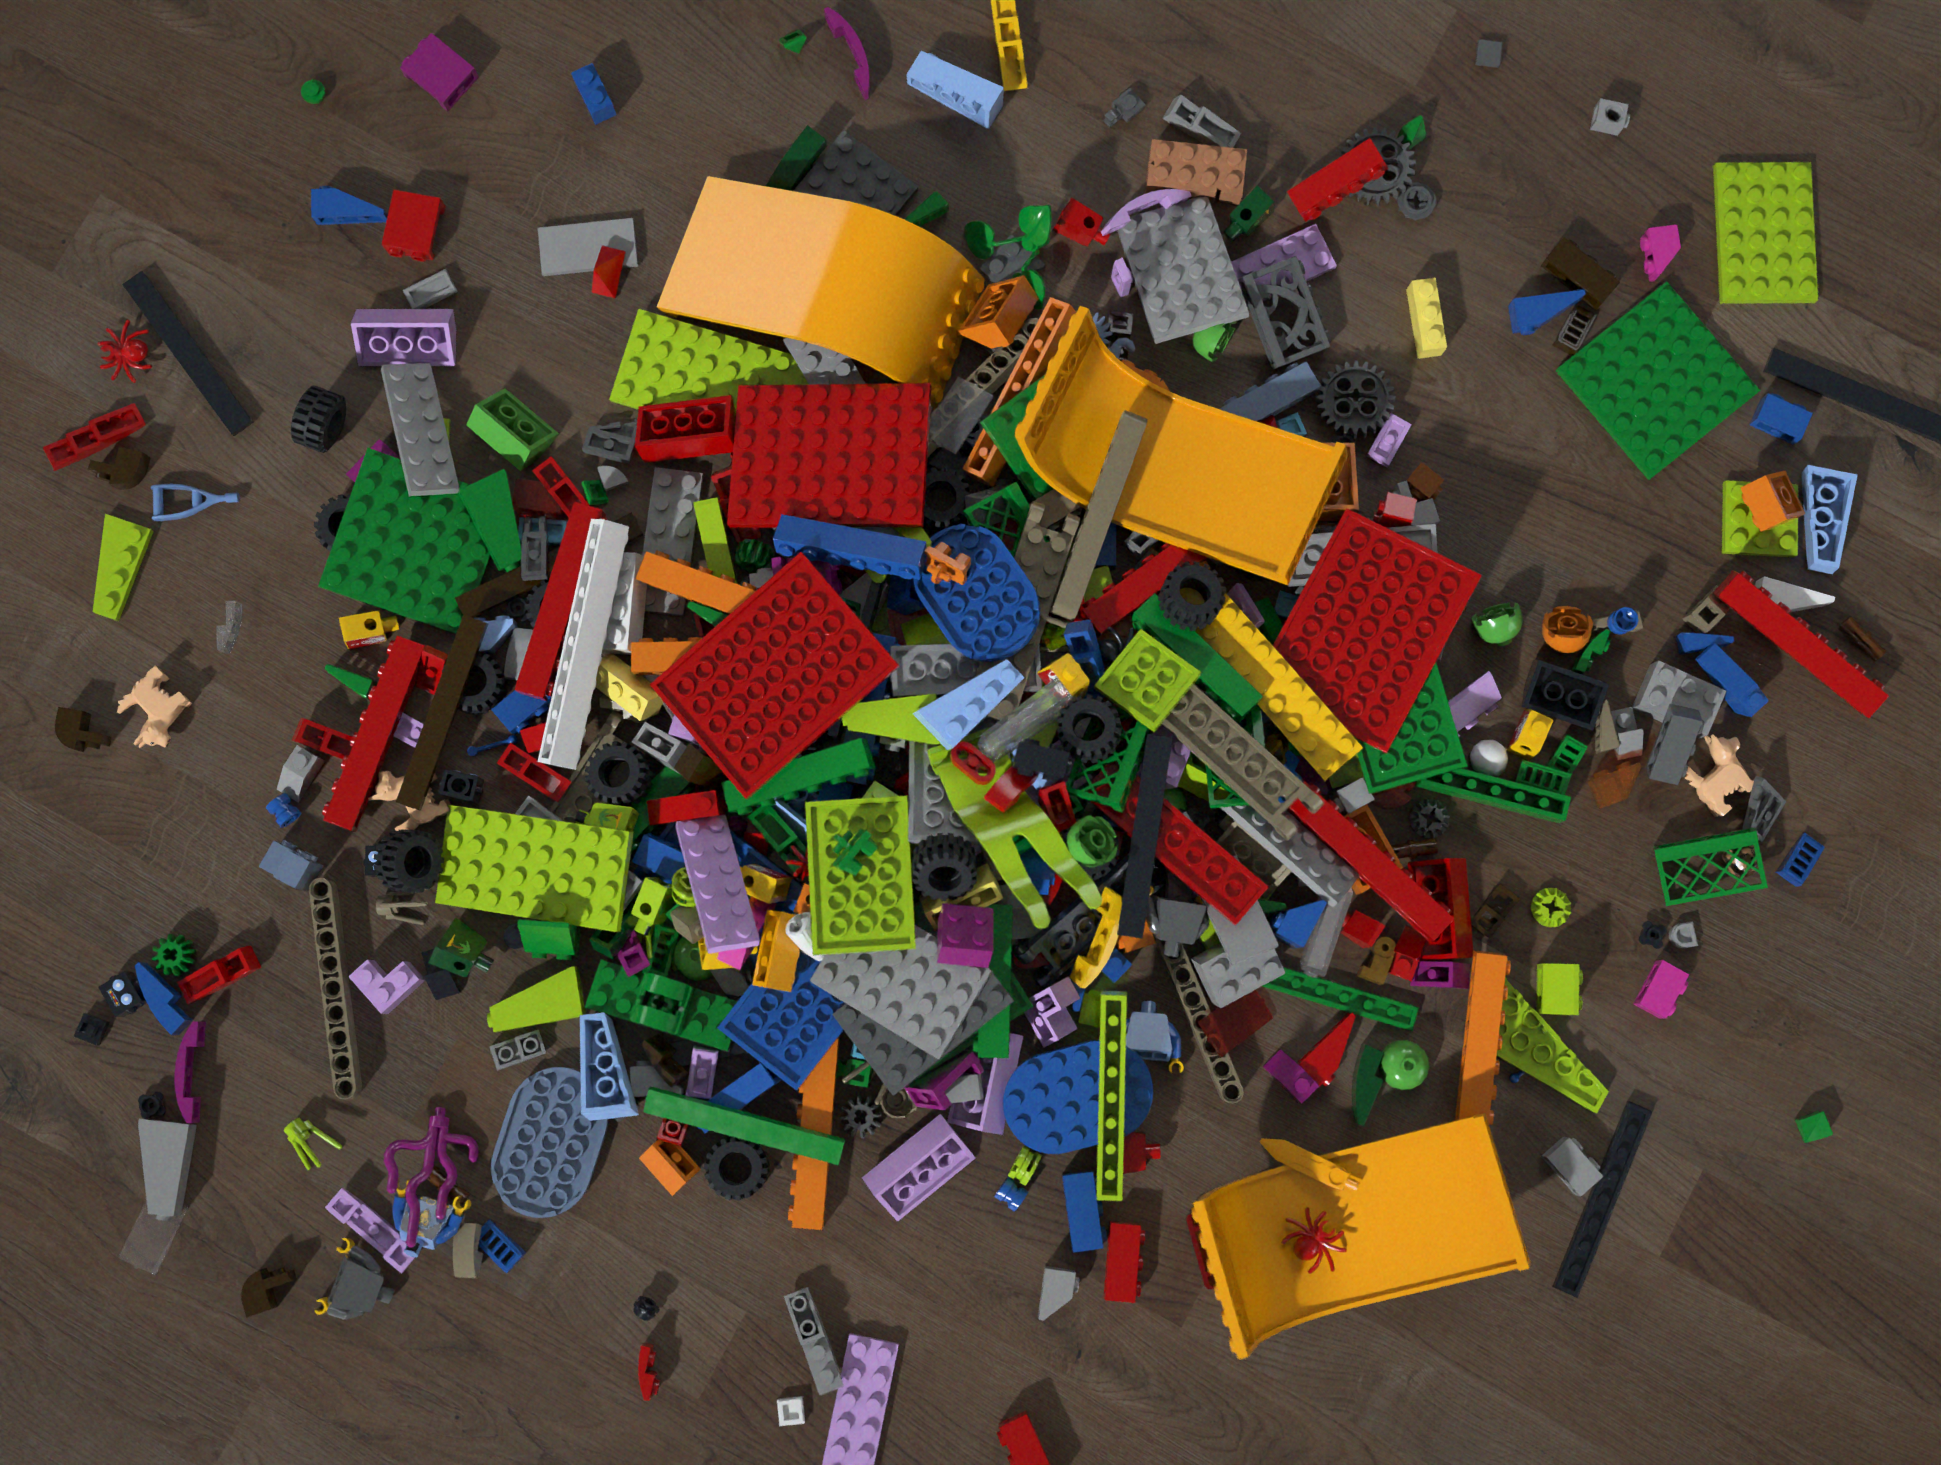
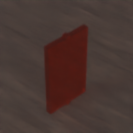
[1198,990,1274,1057]

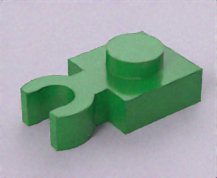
[836,1058,873,1088]

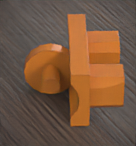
[924,542,971,585]

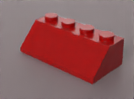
[635,395,736,463]
[1408,858,1473,961]

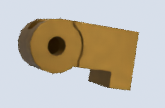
[1357,937,1396,985]

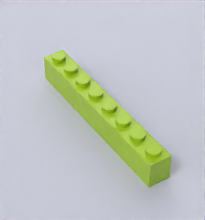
[1097,991,1127,1201]

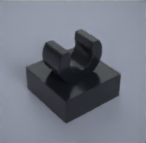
[74,1013,110,1046]

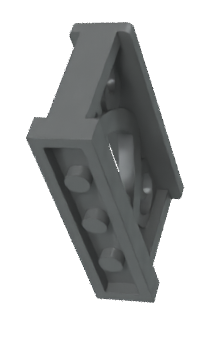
[1238,256,1331,370]

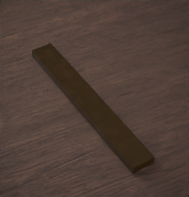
[455,512,643,618]
[396,615,488,811]

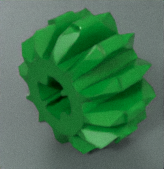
[734,539,776,573]
[151,934,197,976]

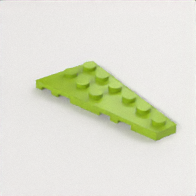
[1496,977,1609,1113]

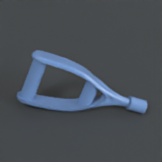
[151,484,240,521]

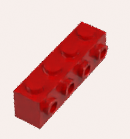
[1287,138,1389,222]

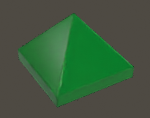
[779,29,807,54]
[581,480,609,504]

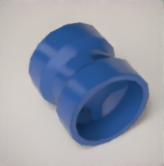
[1607,607,1639,635]
[266,793,301,828]
[994,1176,1029,1212]

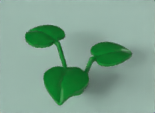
[964,205,1052,310]

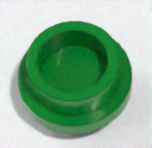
[301,80,326,104]

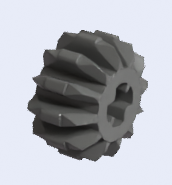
[840,1095,883,1138]

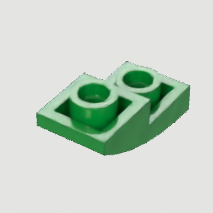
[1570,629,1611,674]

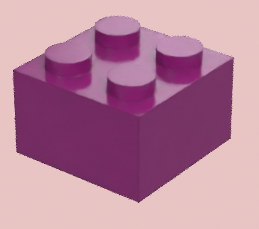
[937,903,993,968]

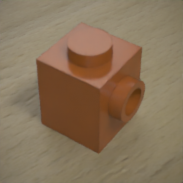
[1406,462,1444,502]

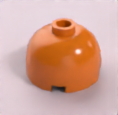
[1542,606,1593,653]

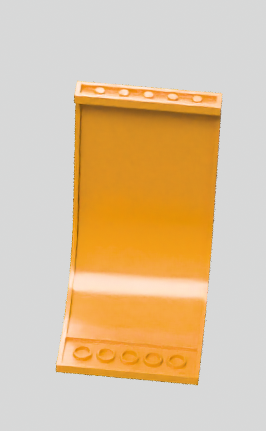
[657,176,985,410]
[1015,306,1348,585]
[1192,1113,1531,1359]

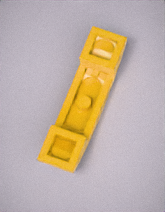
[1069,886,1122,989]

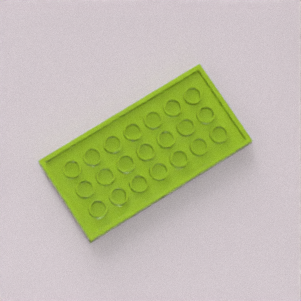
[609,309,809,414]
[435,805,634,932]

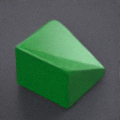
[1398,115,1426,150]
[1794,1111,1833,1143]

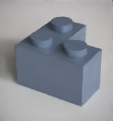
[259,839,323,891]

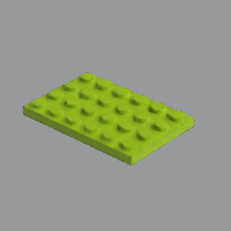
[1713,162,1818,304]
[805,796,916,956]

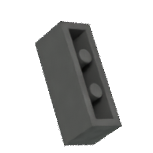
[1646,704,1704,785]

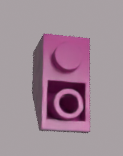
[1640,225,1681,282]

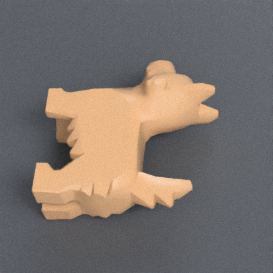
[117,666,192,748]
[1685,734,1754,817]
[368,771,451,831]

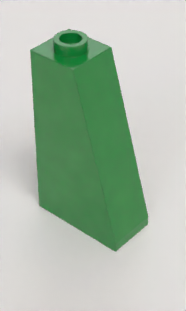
[458,469,522,572]

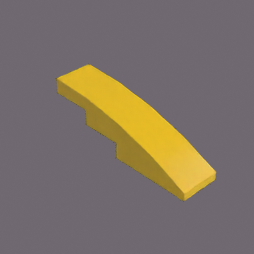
[990,0,1027,91]

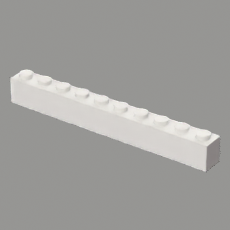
[538,519,629,770]

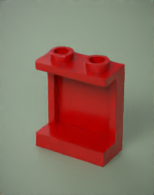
[382,190,446,262]

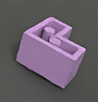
[348,959,425,1014]
[1024,977,1080,1048]

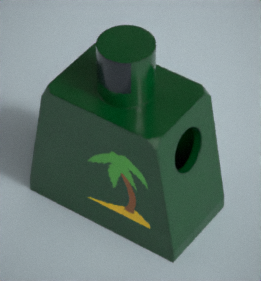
[1223,185,1274,242]
[428,918,494,977]

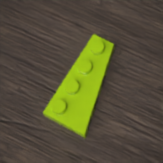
[93,514,154,621]

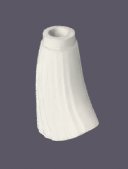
[785,912,825,961]

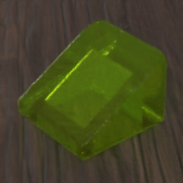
[1041,623,1067,651]

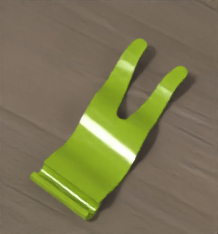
[928,726,1102,929]

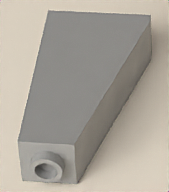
[138,1119,197,1221]

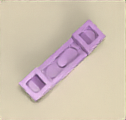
[1101,189,1192,236]
[325,1188,415,1273]

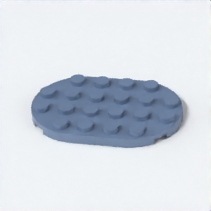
[491,1067,609,1218]

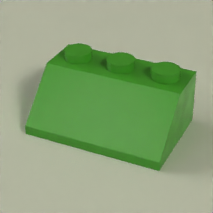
[466,388,559,471]

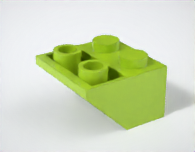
[1536,964,1583,1015]

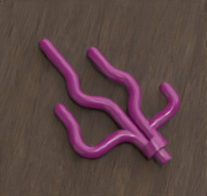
[384,1107,479,1248]

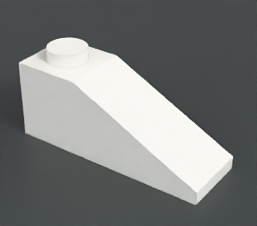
[1755,576,1835,612]

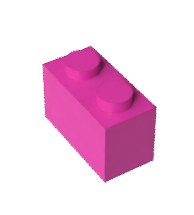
[1633,960,1689,1019]

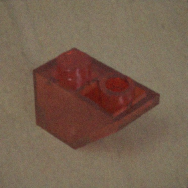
[512,479,565,520]

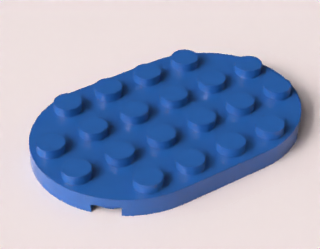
[913,524,1040,662]
[1003,1039,1153,1154]

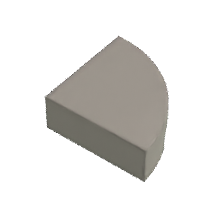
[597,466,629,491]

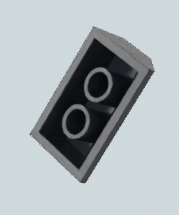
[1521,660,1609,731]

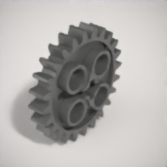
[1338,127,1416,206]
[1316,360,1396,438]

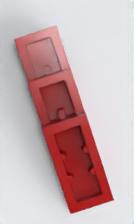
[43,403,146,471]

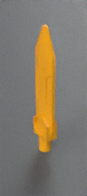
[1260,1138,1360,1192]

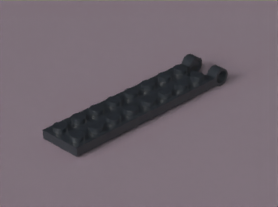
[1013,808,1194,989]

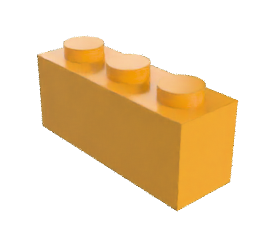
[752,910,800,992]

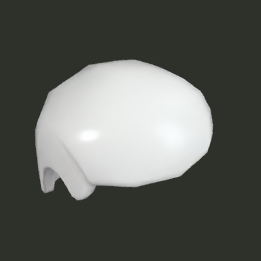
[1470,740,1508,777]

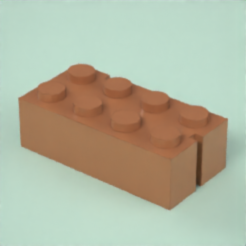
[1145,139,1247,205]

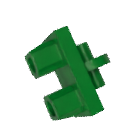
[832,828,878,876]

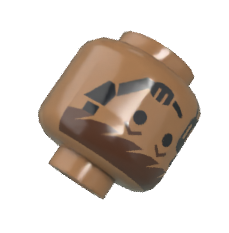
[1722,845,1758,878]

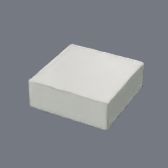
[777,1396,805,1426]

